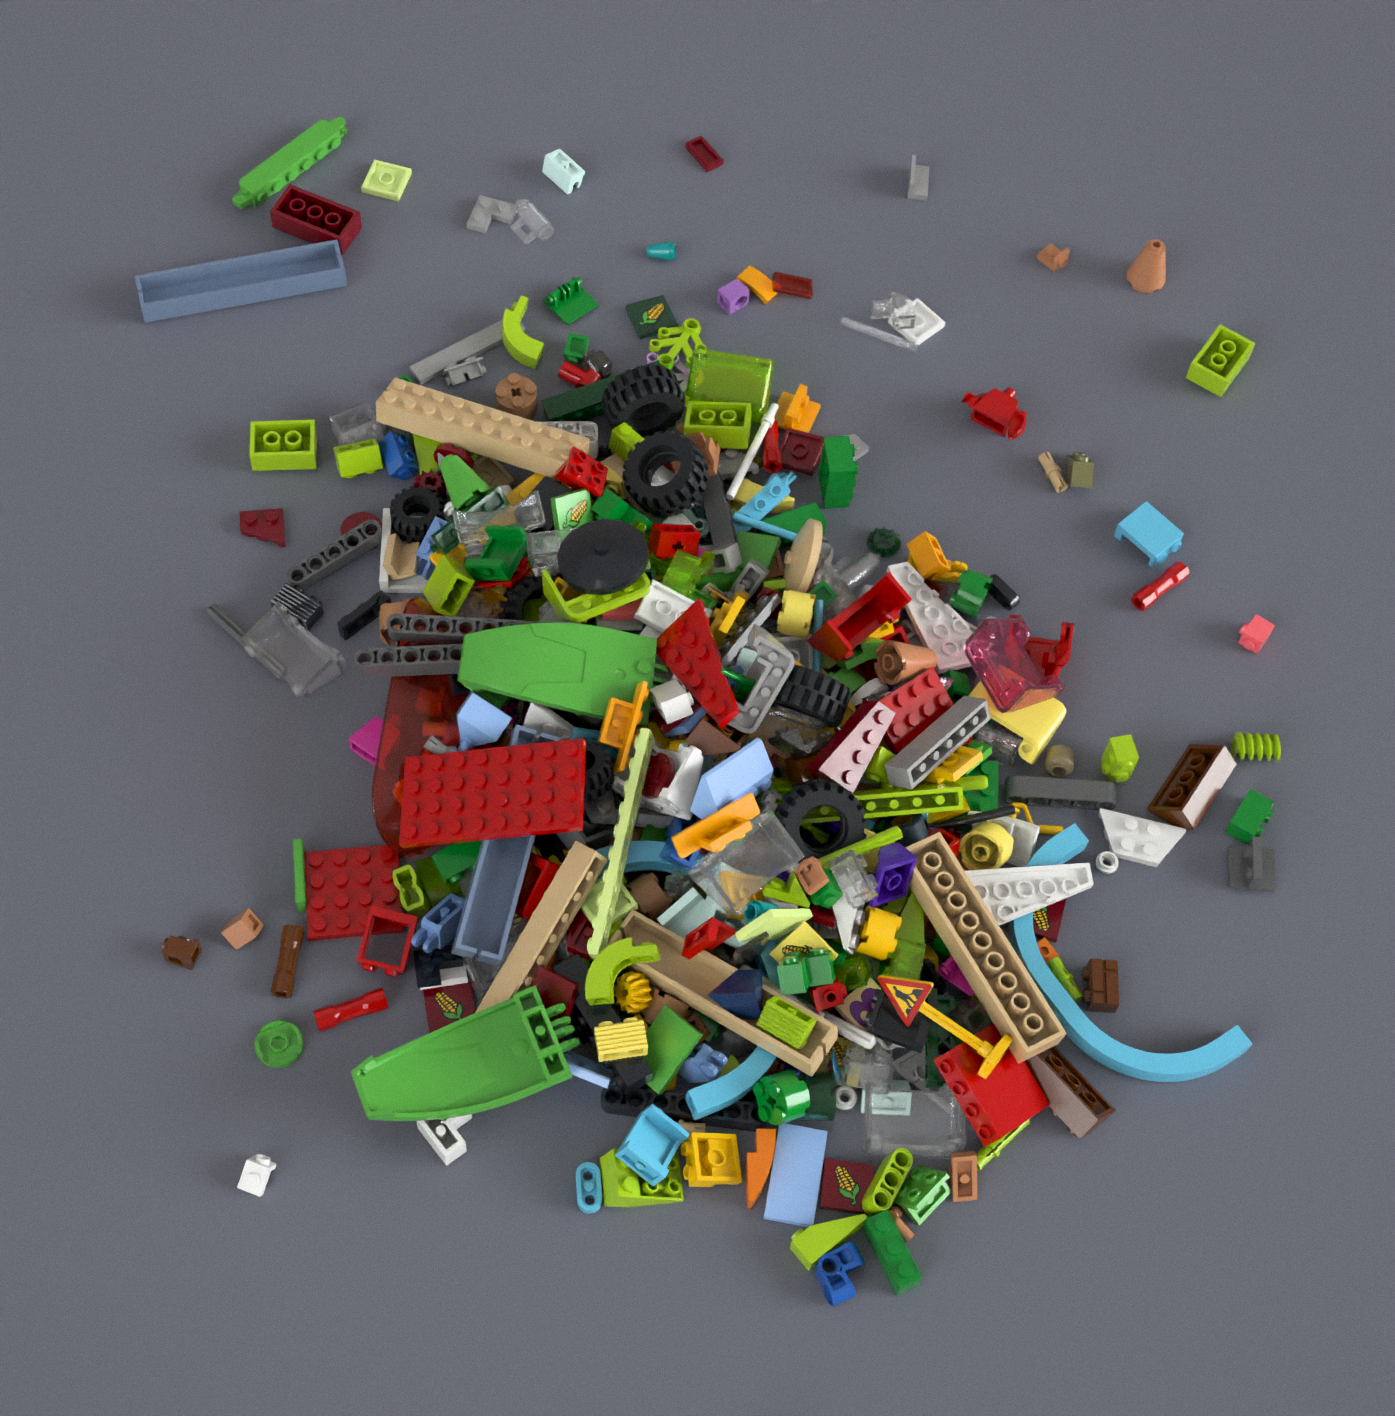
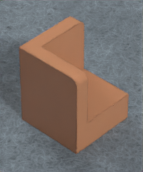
[221,908,264,949]

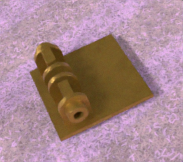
[707,586,749,613]

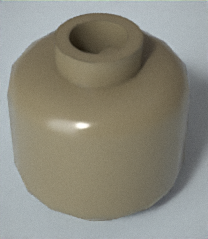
[1045,745,1075,778]

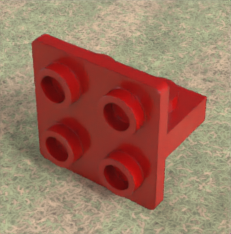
[555,446,608,499]

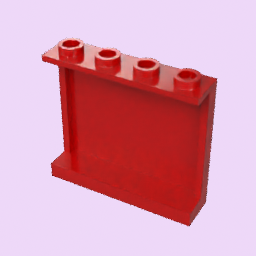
[933,1023,1050,1147]

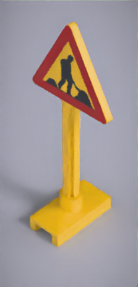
[877,975,1014,1079]

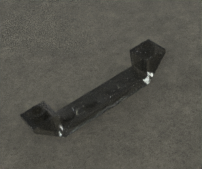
[768,694,885,758]

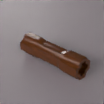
[271,924,304,999]

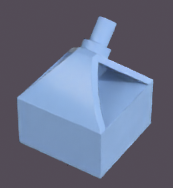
[456,691,512,751]

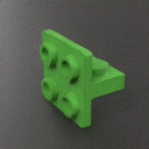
[893,1165,952,1226]

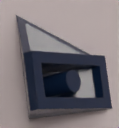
[708,969,763,1020]

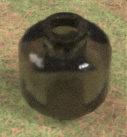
[582,350,612,379]

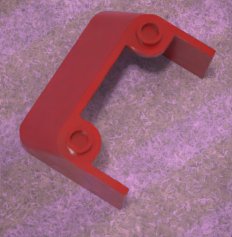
[807,572,912,662]

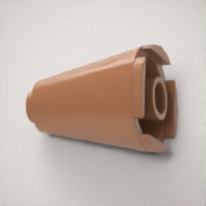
[1126,239,1166,294]
[874,640,937,685]

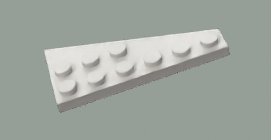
[886,562,998,674]
[965,863,1094,926]

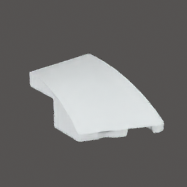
[968,811,1040,867]

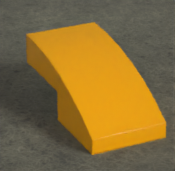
[735,265,781,305]

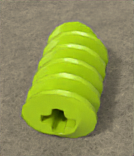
[1231,732,1281,762]

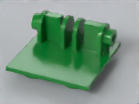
[542,277,599,325]

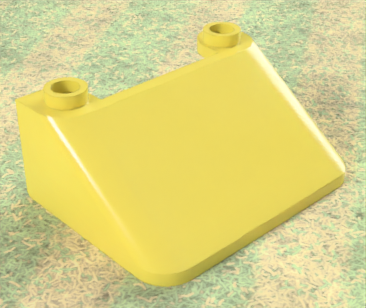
[969,665,1066,765]

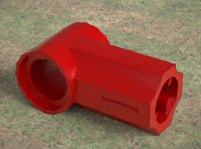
[558,361,602,388]

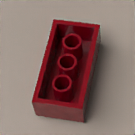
[270,184,362,255]

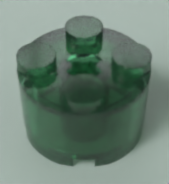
[798,1071,836,1121]

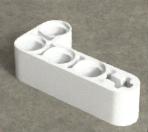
[539,421,598,459]

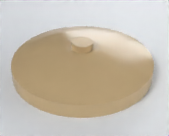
[783,518,823,593]

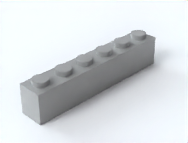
[885,696,991,789]

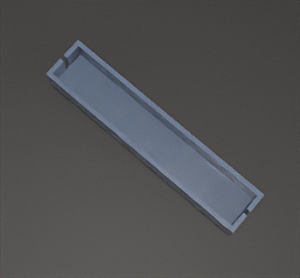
[135,240,347,323]
[451,724,561,966]

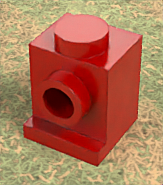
[809,975,847,1013]

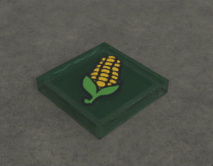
[626,295,678,340]

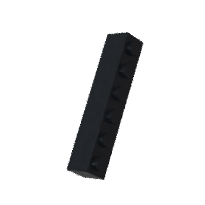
[553,954,653,1095]

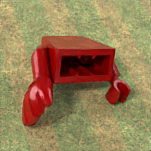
[961,387,1027,440]

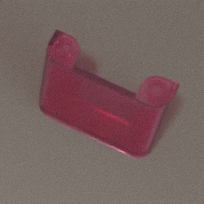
[964,618,1065,713]

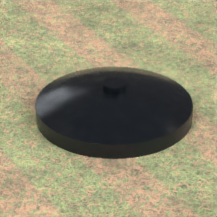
[557,519,649,595]

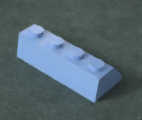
[690,738,774,819]

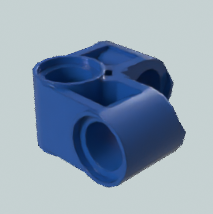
[815,1241,866,1307]

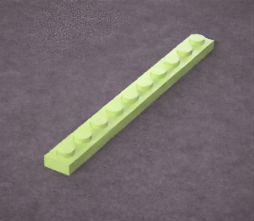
[587,728,655,960]

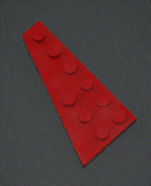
[656,598,739,729]

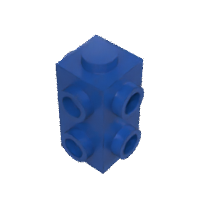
[378,431,419,481]

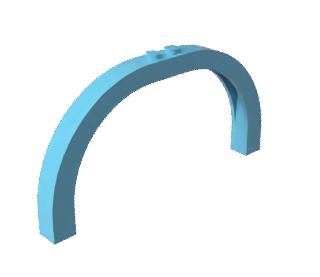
[1009,823,1253,1082]
[595,841,780,1120]

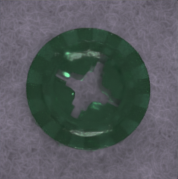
[867,526,901,557]

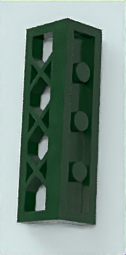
[430,485,510,555]
[925,988,955,1089]

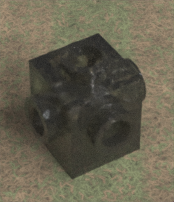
[949,999,992,1035]

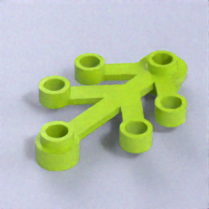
[649,318,707,370]

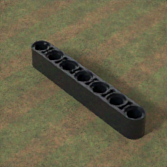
[601,1085,768,1132]

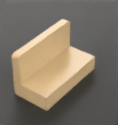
[383,533,420,581]

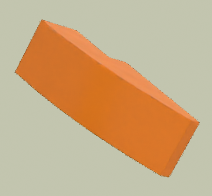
[746,1129,776,1209]

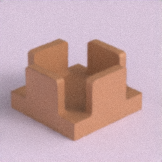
[671,432,721,477]

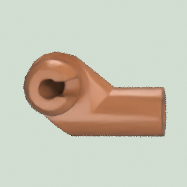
[888,1206,914,1243]

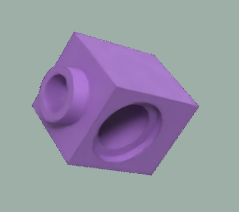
[717,279,750,315]

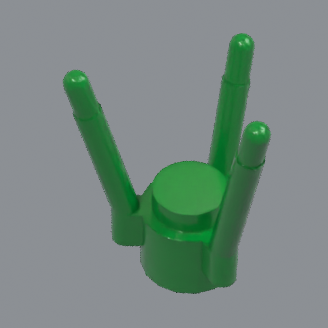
[721,665,757,701]

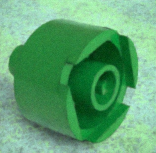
[949,569,993,618]
[753,1069,810,1125]

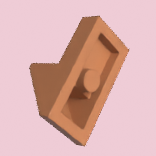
[947,1151,977,1202]

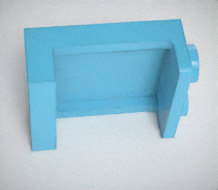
[1114,501,1184,567]
[615,1104,689,1186]

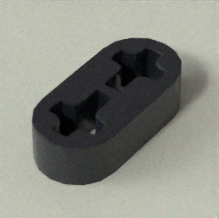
[987,574,1020,610]

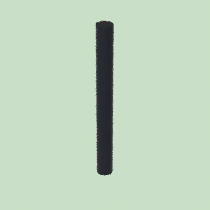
[926,805,1016,830]

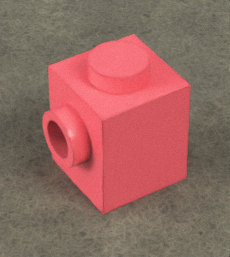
[1238,614,1275,654]

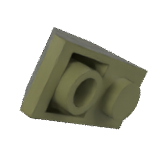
[1066,452,1094,488]

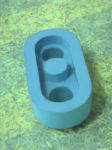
[576,1162,602,1214]

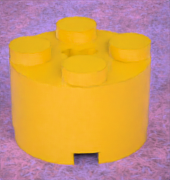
[854,905,902,960]

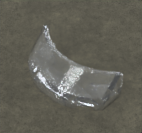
[452,490,546,546]

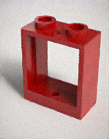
[515,852,560,921]
[356,905,419,977]

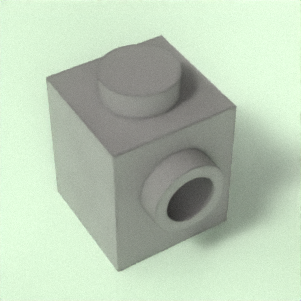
[707,542,743,574]

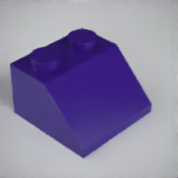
[869,842,917,907]

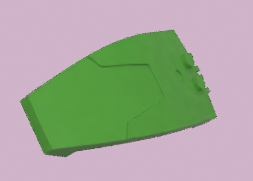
[457,623,669,729]
[351,986,580,1121]

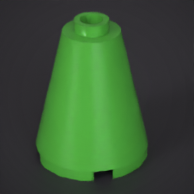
[440,455,491,515]

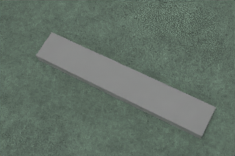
[410,319,525,385]

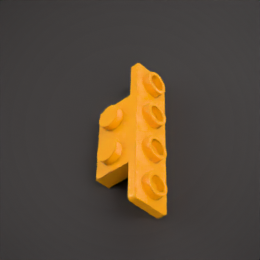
[597,681,649,773]
[671,793,760,858]

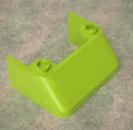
[542,569,650,623]

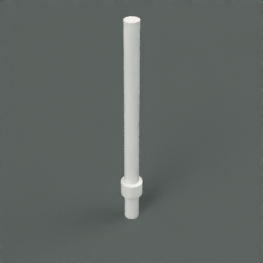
[726,403,779,500]

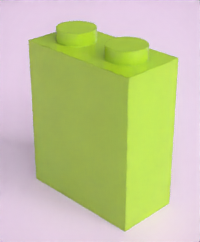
[422,554,475,617]

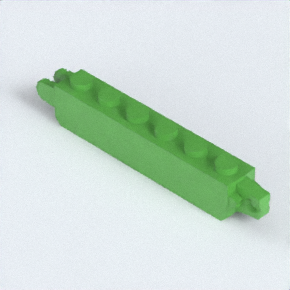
[232,117,347,210]

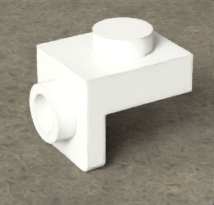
[237,1154,277,1197]

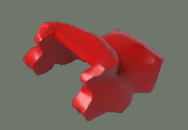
[1004,614,1074,698]

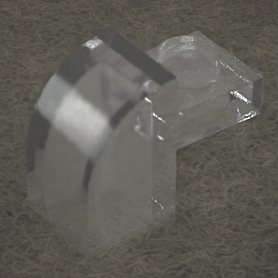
[870,292,916,330]

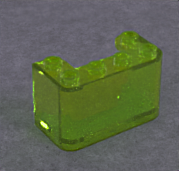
[685,349,775,422]

